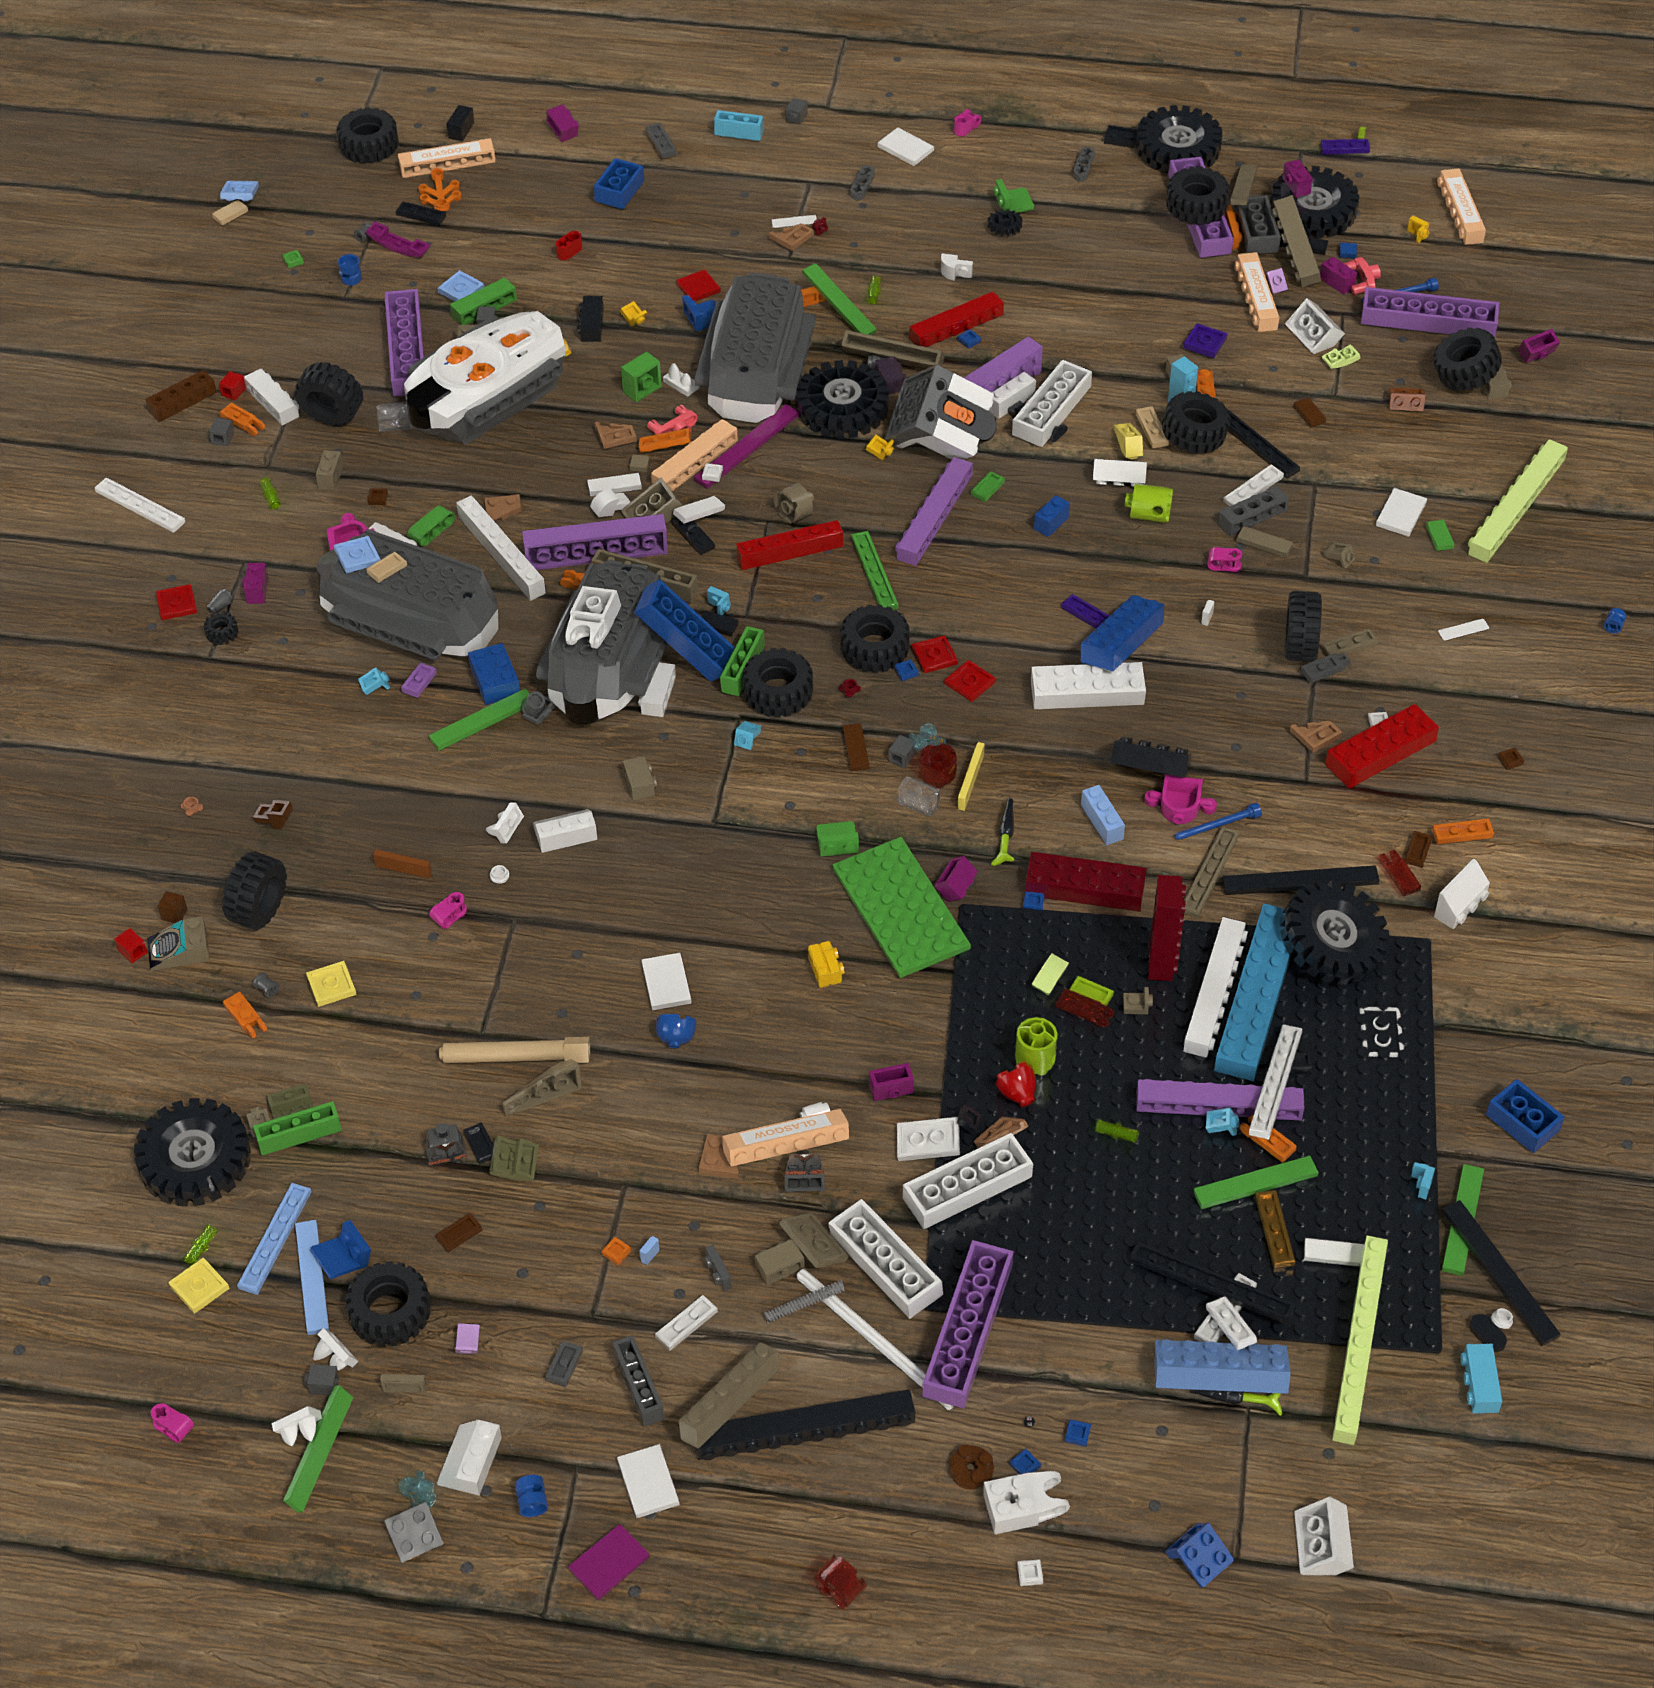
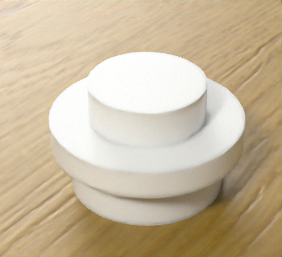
[490,865,509,884]
[1491,1308,1513,1329]

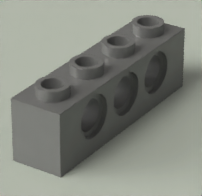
[1218,486,1289,536]
[612,1335,664,1427]

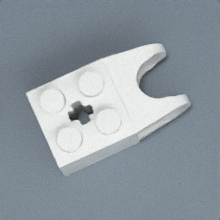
[566,586,621,648]
[983,1471,1070,1535]

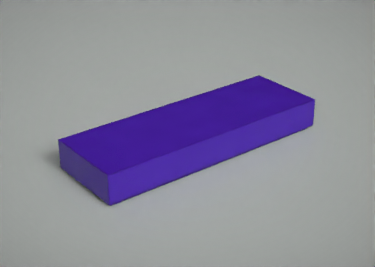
[1321,139,1370,154]
[1061,594,1109,629]

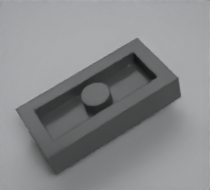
[704,1245,732,1292]
[546,1341,583,1387]

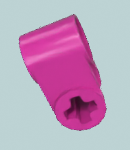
[954,109,982,136]
[1208,547,1242,572]
[429,892,467,929]
[151,1403,194,1443]

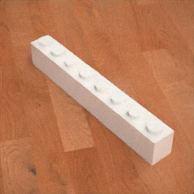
[456,495,546,601]
[1183,917,1248,1058]

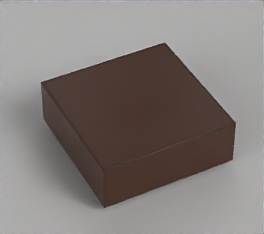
[368,488,388,505]
[1498,748,1524,770]

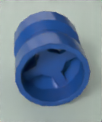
[1604,608,1627,634]

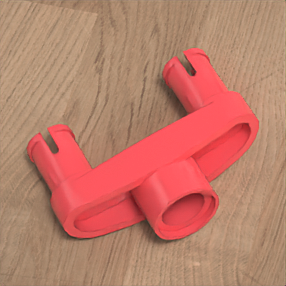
[1344,257,1381,296]
[647,405,698,435]

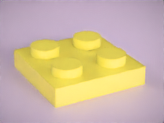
[306,961,356,1007]
[168,1258,229,1314]

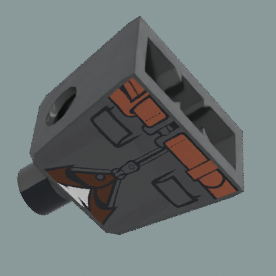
[425,1123,468,1166]
[785,1149,825,1192]

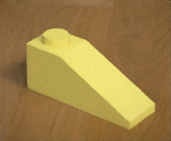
[1114,423,1143,459]

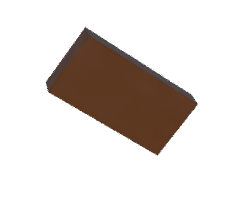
[1293,397,1326,428]
[1404,831,1433,868]
[435,1213,483,1253]

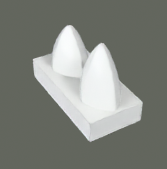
[663,363,699,397]
[486,803,524,843]
[313,1328,358,1370]
[272,1406,322,1446]

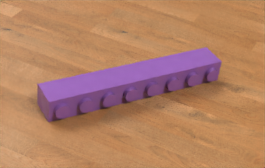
[895,457,973,566]
[1137,1079,1304,1121]

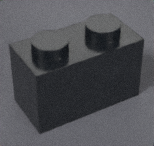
[446,105,474,142]

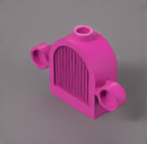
[326,513,375,551]
[1144,774,1217,824]

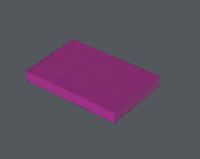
[568,1524,650,1600]

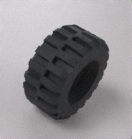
[337,107,399,164]
[1166,166,1230,225]
[1433,327,1502,391]
[294,362,364,426]
[1162,391,1231,454]
[1285,591,1322,662]
[840,605,910,673]
[743,648,813,717]
[222,851,287,930]
[346,1261,431,1347]

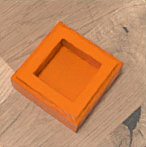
[601,1237,632,1265]

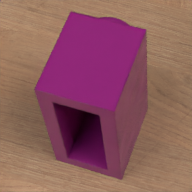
[546,104,579,142]
[1283,159,1313,197]
[1320,257,1357,295]
[1518,329,1560,363]
[242,563,268,604]
[934,855,978,902]
[869,1063,914,1101]

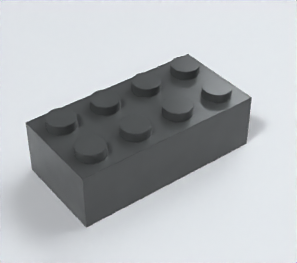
[1234,195,1280,254]

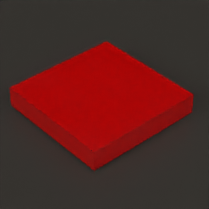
[676,269,721,302]
[156,584,197,620]
[911,635,958,674]
[944,660,996,702]

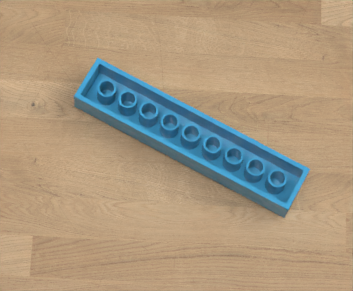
[1214,903,1291,1081]

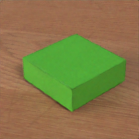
[282,250,304,268]

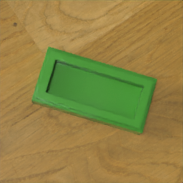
[971,471,1005,502]
[1426,519,1454,551]

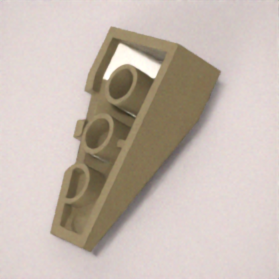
[503,1059,582,1117]

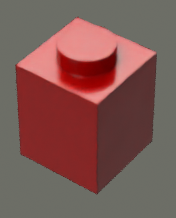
[219,371,246,401]
[114,928,148,963]

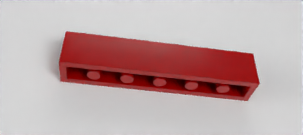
[909,291,1004,347]
[736,520,843,570]

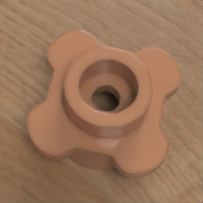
[181,797,203,816]

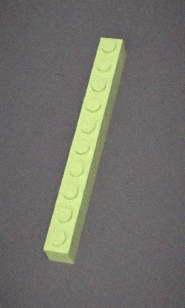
[1468,439,1568,563]
[1332,1236,1388,1445]

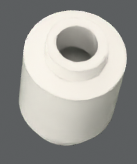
[799,1102,830,1118]

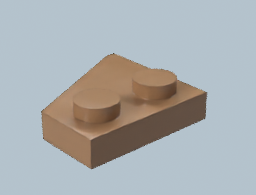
[769,223,814,251]
[594,422,637,449]
[485,494,521,521]
[1290,721,1342,753]
[974,1117,1028,1148]
[699,1134,739,1179]

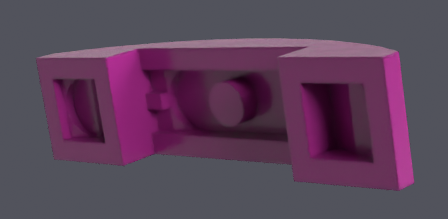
[366,221,430,257]

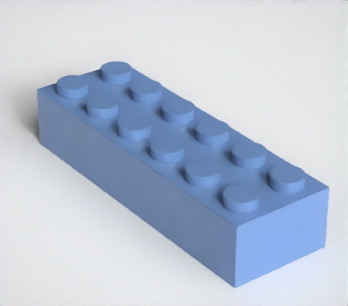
[1154,1340,1290,1394]

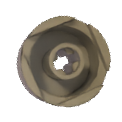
[774,482,814,524]

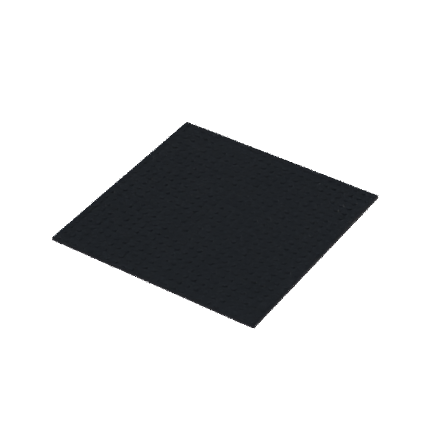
[924,904,1442,1354]

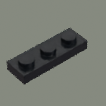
[672,517,715,555]

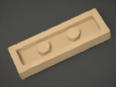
[1136,406,1169,449]

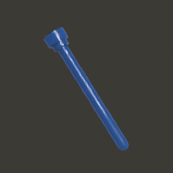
[1362,277,1439,303]
[1175,802,1262,840]

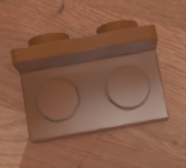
[1389,387,1426,411]

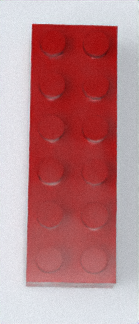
[1325,704,1439,789]

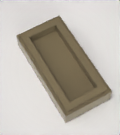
[380,1374,427,1393]

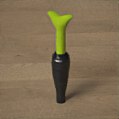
[991,798,1015,866]
[1190,1389,1282,1416]

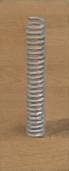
[764,1279,845,1324]

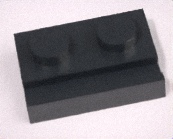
[1104,125,1137,148]

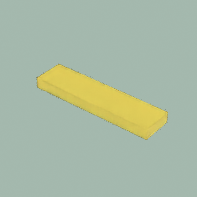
[958,742,985,811]

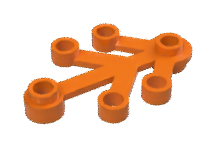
[418,168,462,212]

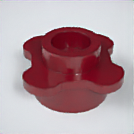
[812,217,828,236]
[839,679,861,697]

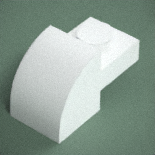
[941,253,973,281]
[590,488,630,517]

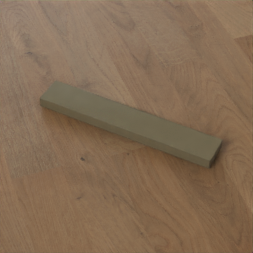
[1231,165,1257,205]
[1184,826,1240,919]

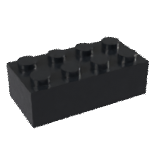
[1110,736,1192,778]

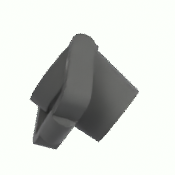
[522,692,555,725]

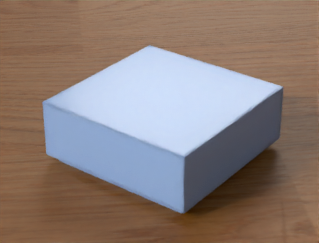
[640,1236,659,1265]

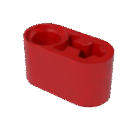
[555,231,583,261]

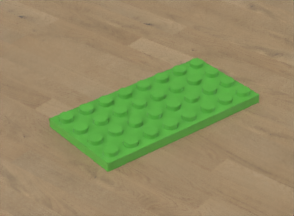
[832,837,971,978]

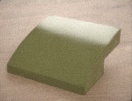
[267,1084,314,1119]
[489,1135,539,1181]

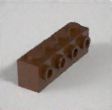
[145,370,217,422]

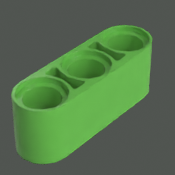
[407,505,455,547]

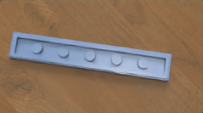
[237,1183,311,1295]
[295,1220,329,1335]

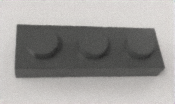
[645,123,677,159]

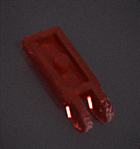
[1379,850,1421,897]
[1056,988,1115,1027]

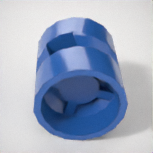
[338,254,362,286]
[515,1475,548,1517]

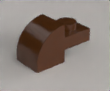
[252,800,293,829]

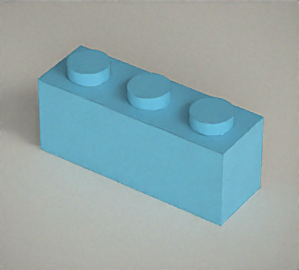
[714,110,764,141]
[1168,356,1198,402]
[1460,1344,1502,1413]

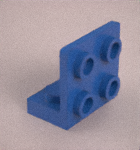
[682,295,716,331]
[311,1220,371,1279]
[1165,1523,1234,1587]

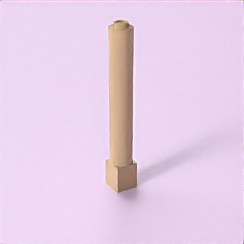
[439,1037,591,1063]

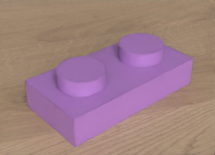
[401,663,437,698]

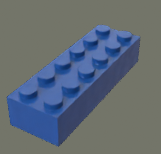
[634,579,735,682]
[1081,595,1164,672]

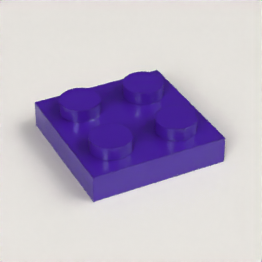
[1183,323,1228,358]

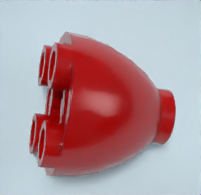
[995,1061,1036,1107]

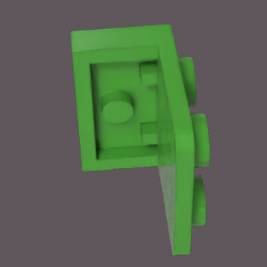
[993,179,1034,213]
[816,821,859,857]

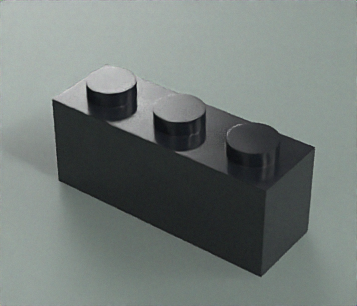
[577,296,604,342]

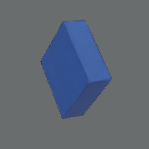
[1340,242,1357,259]
[957,329,981,349]
[894,659,919,681]
[1023,891,1044,910]
[1065,1419,1091,1447]
[1010,1449,1041,1475]

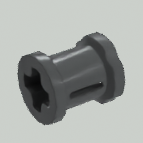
[354,222,372,243]
[253,972,279,998]

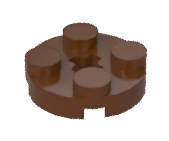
[949,1444,994,1490]

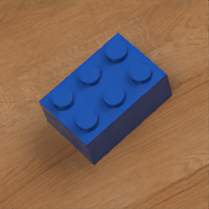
[594,158,644,209]
[468,643,520,705]
[1486,1079,1565,1154]

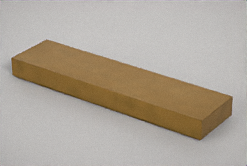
[1255,1190,1295,1268]

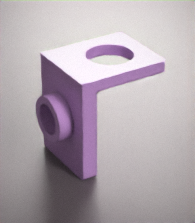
[1264,268,1288,294]
[455,1323,480,1355]

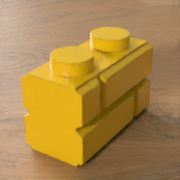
[808,941,845,988]

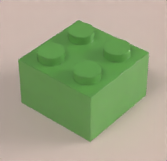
[621,351,662,402]

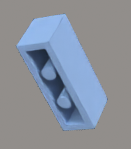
[1081,785,1125,845]

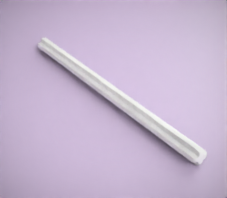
[797,1269,954,1410]

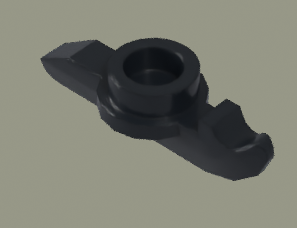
[1052,424,1068,442]

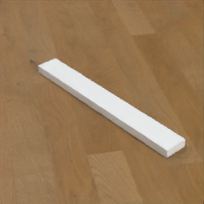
[1249,1024,1302,1139]

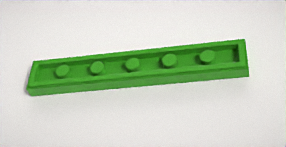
[802,263,877,335]
[851,531,899,610]
[429,689,529,751]
[1193,1156,1318,1209]
[1442,1164,1484,1276]
[283,1385,353,1513]

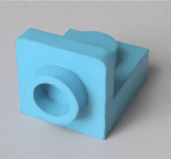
[707,586,731,615]
[358,667,390,695]
[734,721,762,750]
[1206,1108,1240,1136]
[1411,1162,1435,1199]

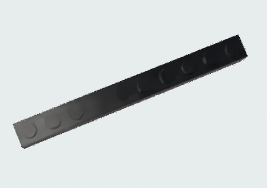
[696,1389,915,1461]

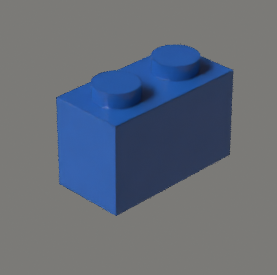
[1034,495,1070,537]

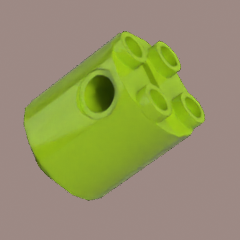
[1124,483,1173,523]
[1015,1017,1058,1076]

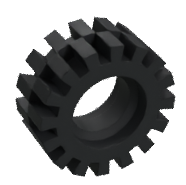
[204,611,239,645]

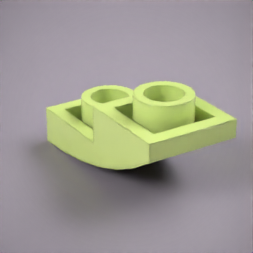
[1322,344,1360,369]
[1032,953,1069,995]

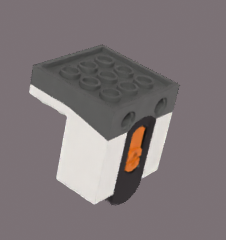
[884,364,997,460]

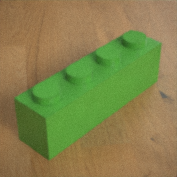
[450,277,517,325]
[720,626,765,696]
[253,1101,342,1155]

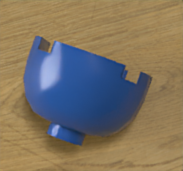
[656,1014,697,1048]

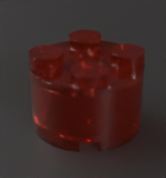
[919,743,957,789]
[814,1554,867,1610]

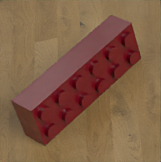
[1025,851,1147,912]
[1148,875,1186,981]

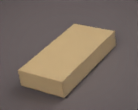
[212,200,248,225]
[367,552,407,583]

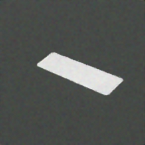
[772,215,817,228]
[1438,619,1489,641]

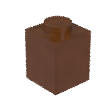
[158,891,187,923]

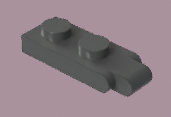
[1301,653,1351,683]

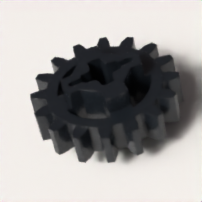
[988,209,1023,237]

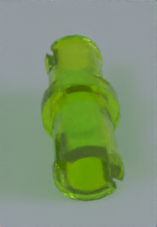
[867,276,882,305]
[260,477,281,510]
[1095,1119,1139,1143]
[183,1224,218,1266]

